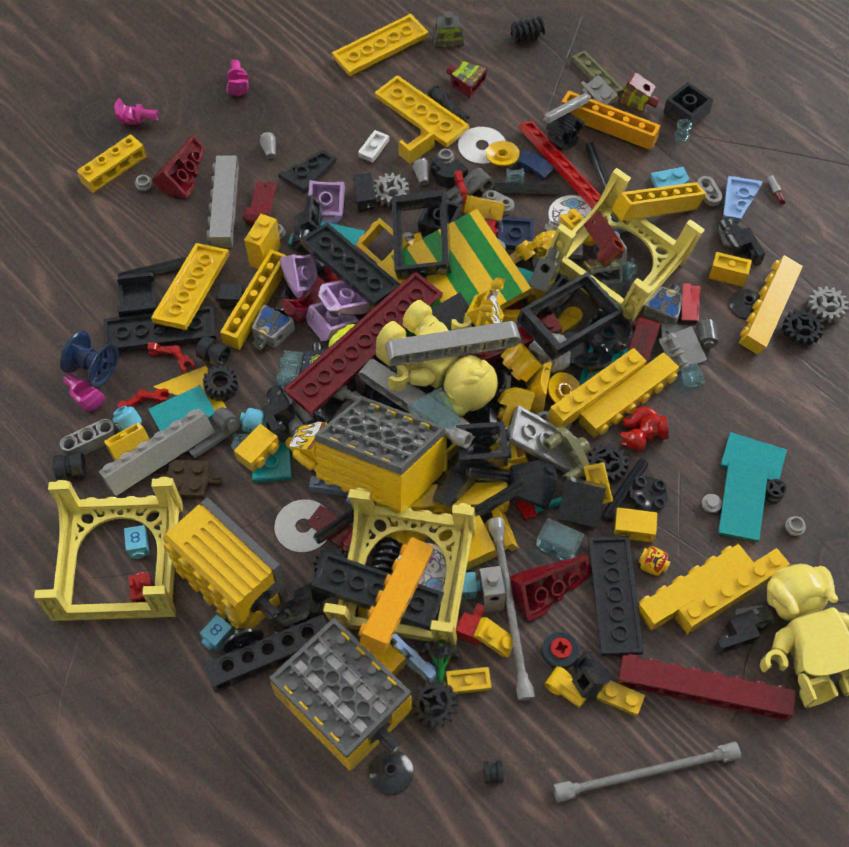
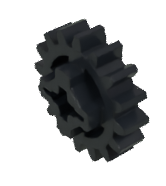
[782,309,824,347]
[587,443,629,484]
[411,679,459,728]

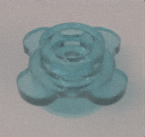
[623,258,637,280]
[231,432,249,450]

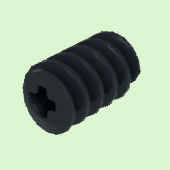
[510,16,545,43]
[372,537,401,574]

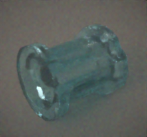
[674,119,692,142]
[506,168,524,183]

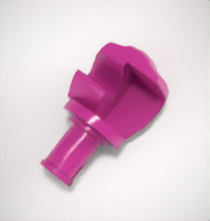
[226,59,248,97]
[114,98,159,125]
[63,373,106,412]

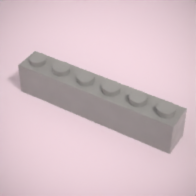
[207,156,239,248]
[99,409,215,496]

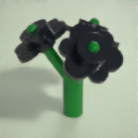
[418,640,462,685]

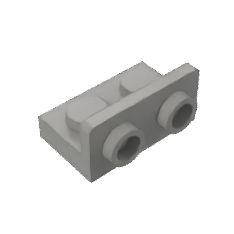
[581,75,619,106]

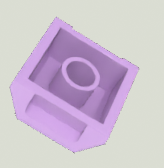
[309,181,345,224]
[280,255,318,298]
[318,280,371,315]
[306,302,359,341]

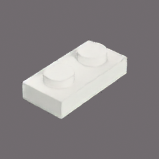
[358,130,389,163]

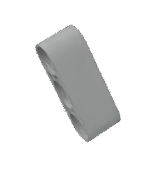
[60,419,117,457]

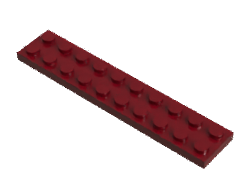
[283,271,443,416]

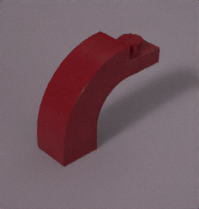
[280,276,332,322]

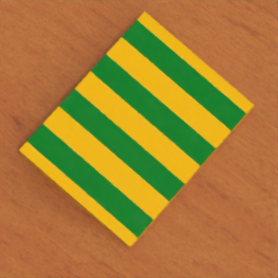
[369,209,531,337]

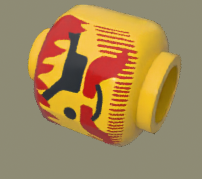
[638,546,670,576]

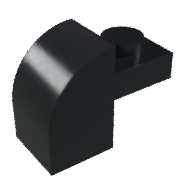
[430,156,468,188]
[572,651,610,698]

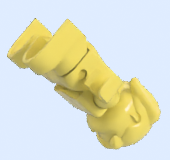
[376,300,498,416]
[760,564,849,708]

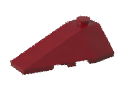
[151,135,204,199]
[509,554,591,621]

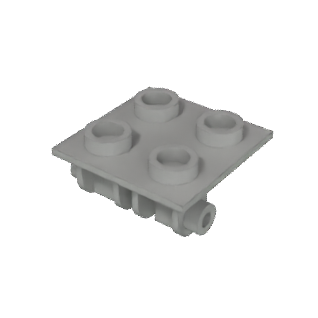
[659,326,707,372]

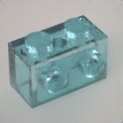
[276,350,303,388]

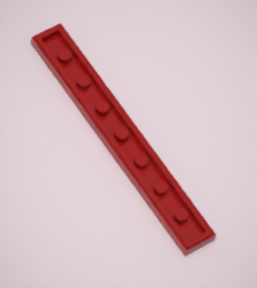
[518,121,601,209]

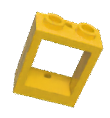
[356,218,410,264]

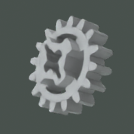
[374,173,409,207]
[807,286,849,323]

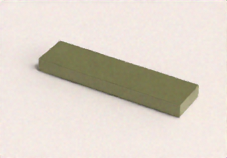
[572,50,624,96]

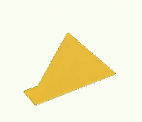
[154,366,226,411]

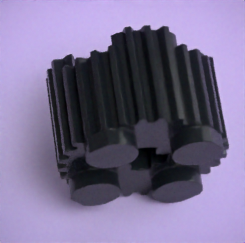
[546,112,585,149]

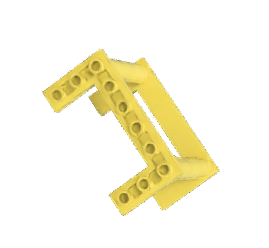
[545,168,705,322]
[34,477,183,621]
[324,488,477,646]

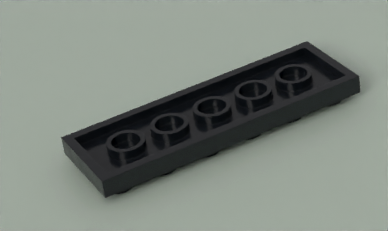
[300,223,401,307]
[103,305,216,351]
[588,535,644,656]
[310,552,444,631]

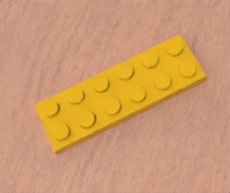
[332,14,429,76]
[375,75,469,148]
[151,243,229,330]

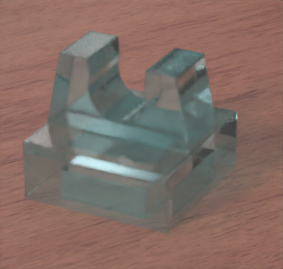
[681,363,705,388]

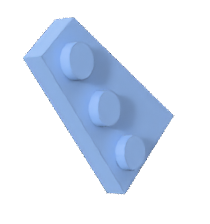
[722,176,763,223]
[390,633,436,684]

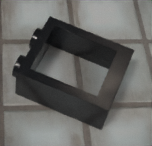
[456,421,512,470]

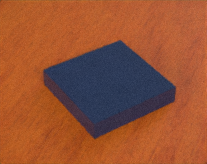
[498,217,534,250]

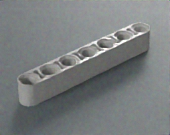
[385,321,521,366]
[358,359,475,442]

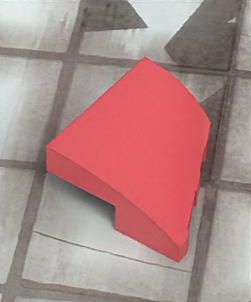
[682,283,701,322]

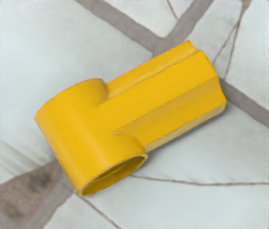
[544,666,587,708]

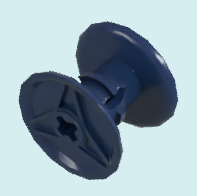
[60,330,119,387]

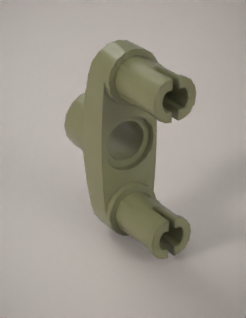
[542,427,591,483]

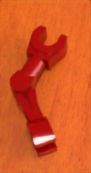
[454,170,468,212]
[147,342,195,374]
[117,388,169,408]

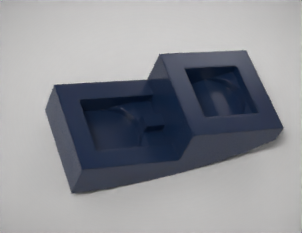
[516,150,554,181]

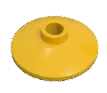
[486,141,520,166]
[548,372,581,403]

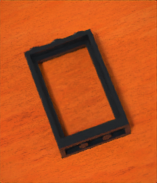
[392,189,452,280]
[517,272,623,361]

